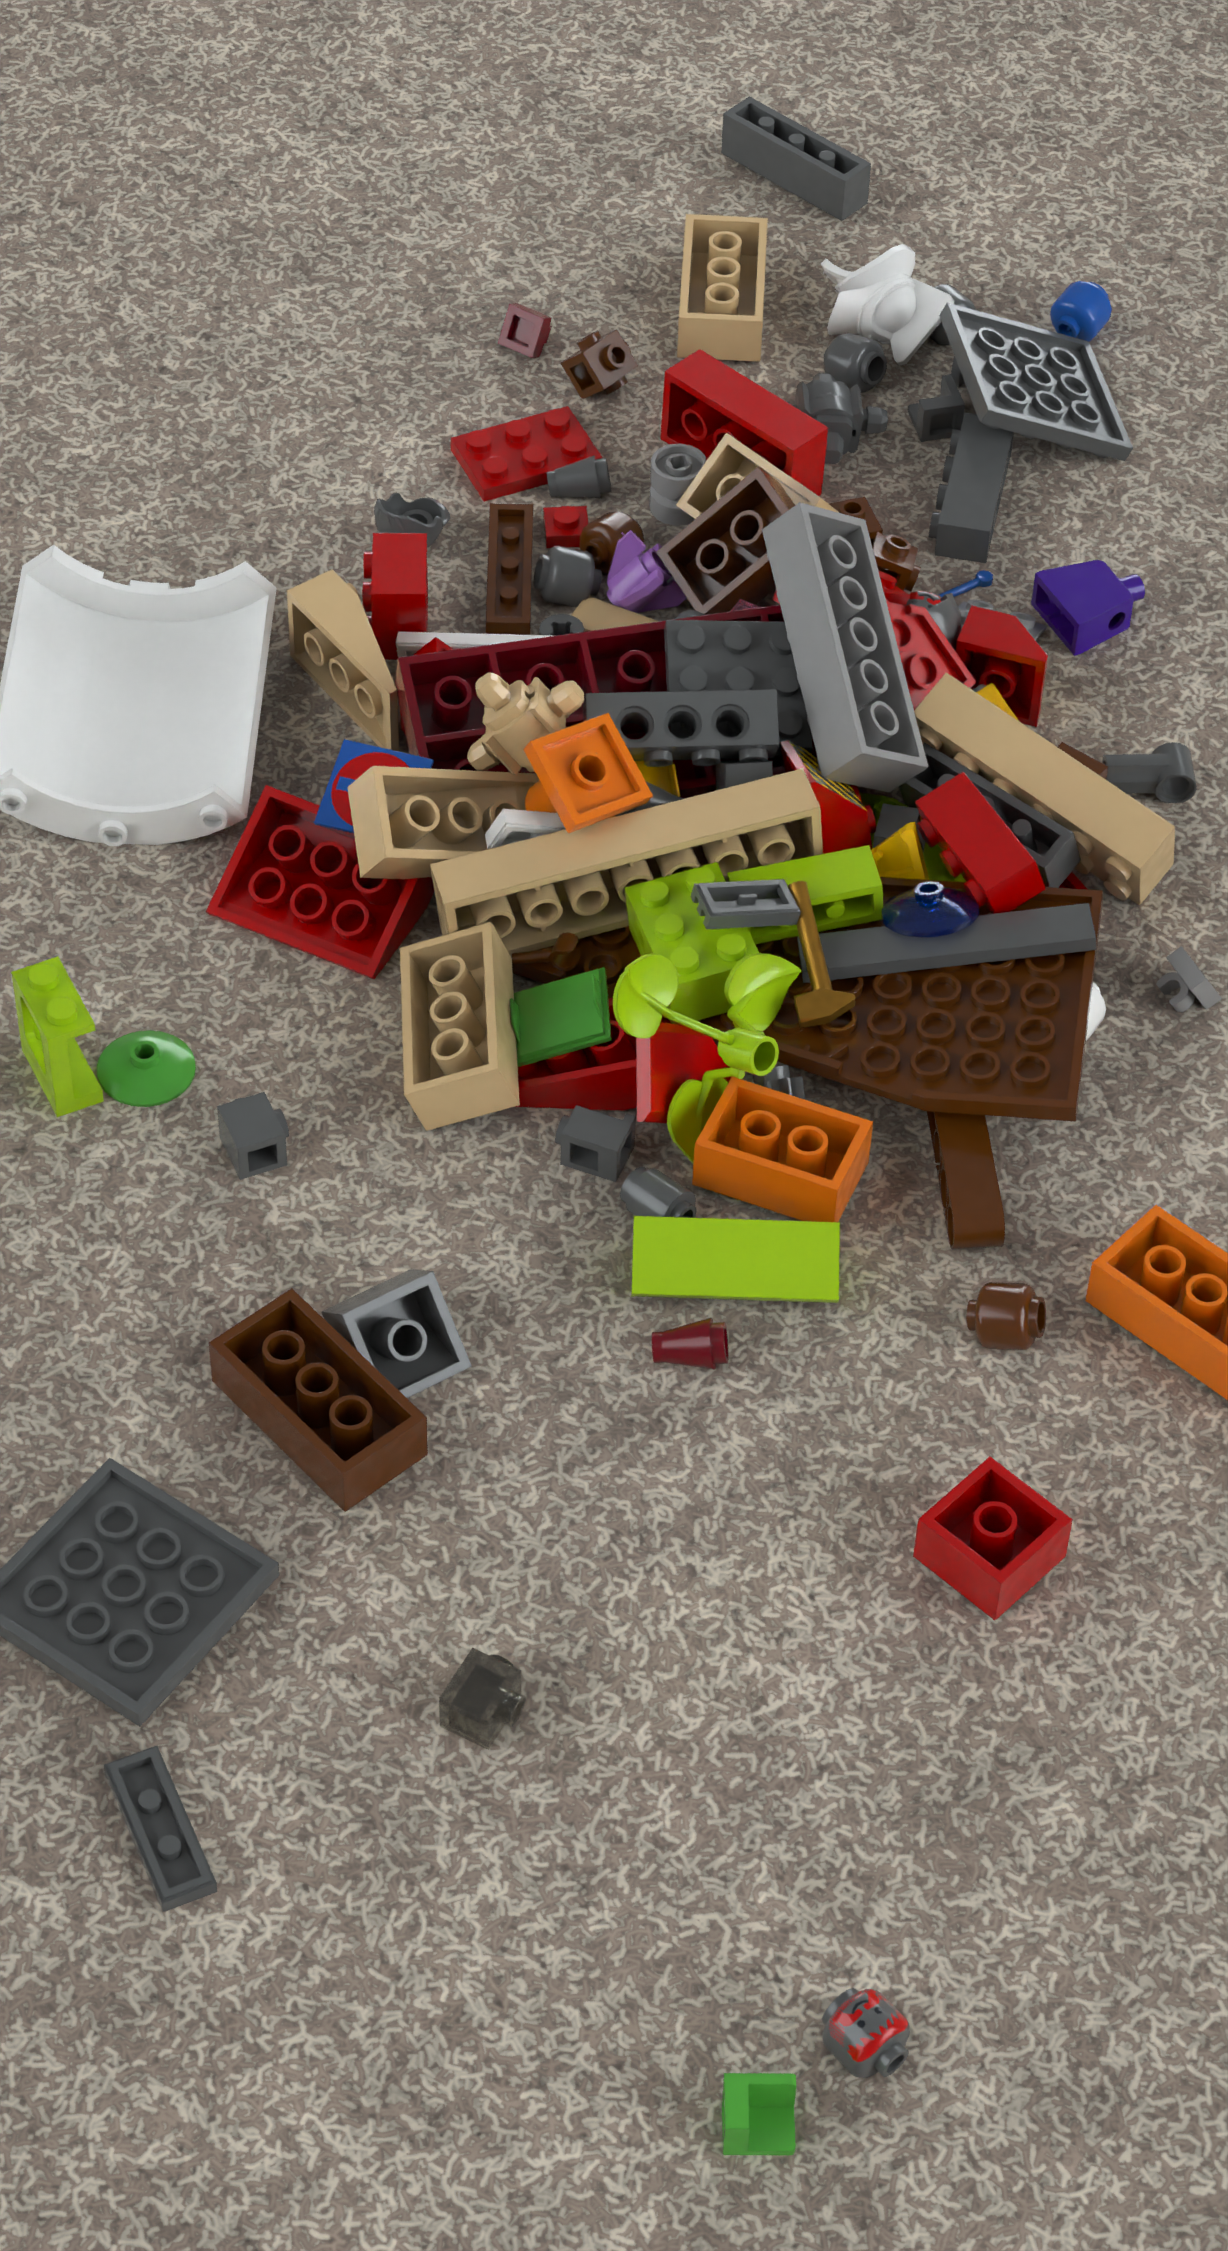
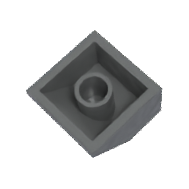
[322,1269,472,1398]

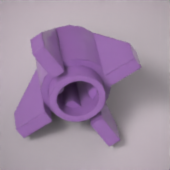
[606,530,687,613]

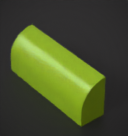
[631,1216,840,1303]

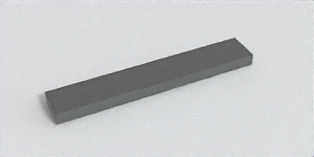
[797,903,1096,983]

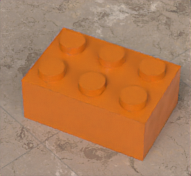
[692,1077,873,1222]

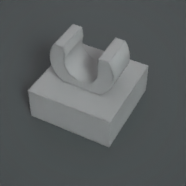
[1156,946,1222,1012]

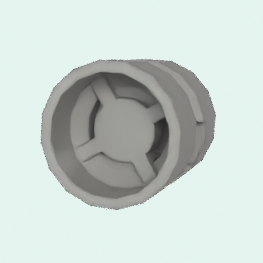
[649,444,707,526]

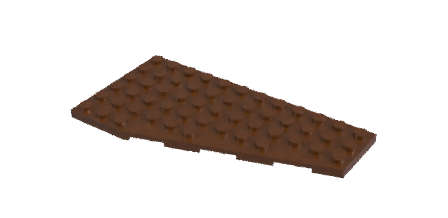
[511,877,1103,1122]

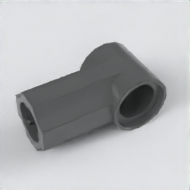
[1102,742,1197,803]

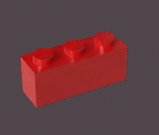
[915,772,1046,914]

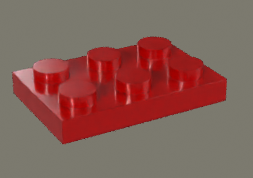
[450,406,602,502]

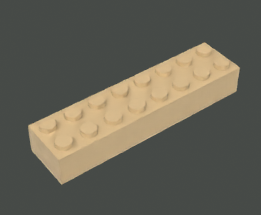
[430,768,823,956]

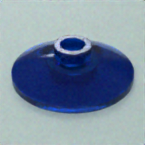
[881,881,979,937]

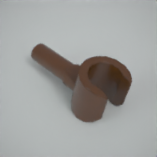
[512,932,583,972]

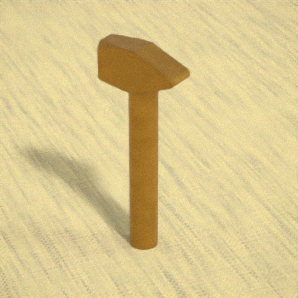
[788,881,855,1028]

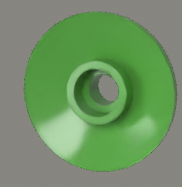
[97,1030,196,1107]

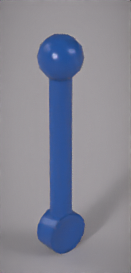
[938,570,993,597]

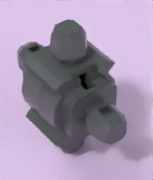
[788,373,888,464]

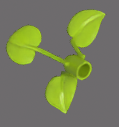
[613,953,801,1163]

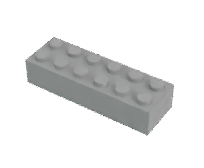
[762,502,928,792]

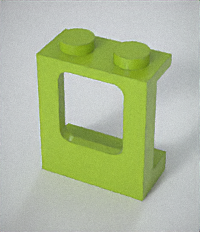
[11,956,104,1117]

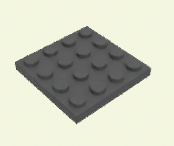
[939,302,1133,461]
[0,1458,280,1727]

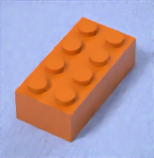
[1085,1205,1228,1400]

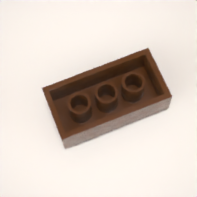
[209,1288,428,1512]

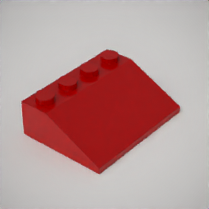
[206,785,434,979]

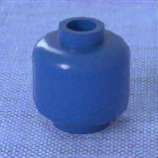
[1050,281,1112,342]

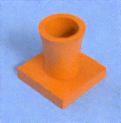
[523,713,653,833]

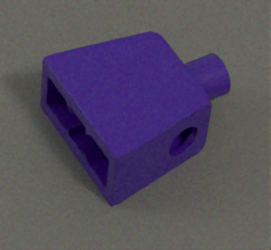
[1031,560,1145,656]

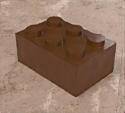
[656,466,795,615]

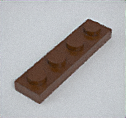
[486,503,533,635]

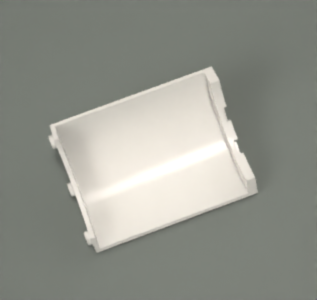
[0,545,277,846]

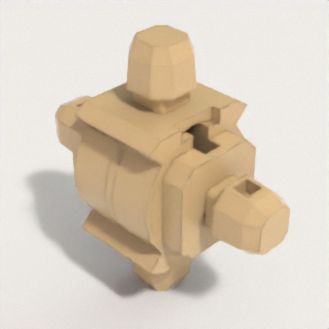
[467,672,584,775]

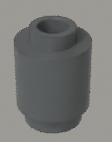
[620,1167,696,1218]

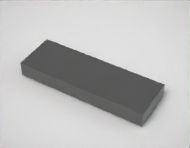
[104,1746,218,1912]

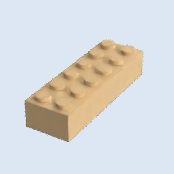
[914,673,1175,905]

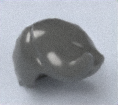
[374,493,450,548]

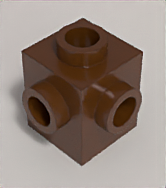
[561,329,638,399]
[872,532,921,592]

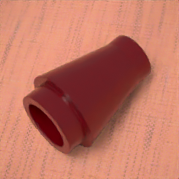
[652,1318,729,1370]

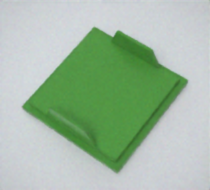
[510,967,612,1067]

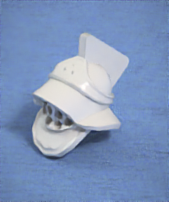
[821,244,954,366]

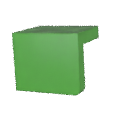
[722,2073,796,2156]

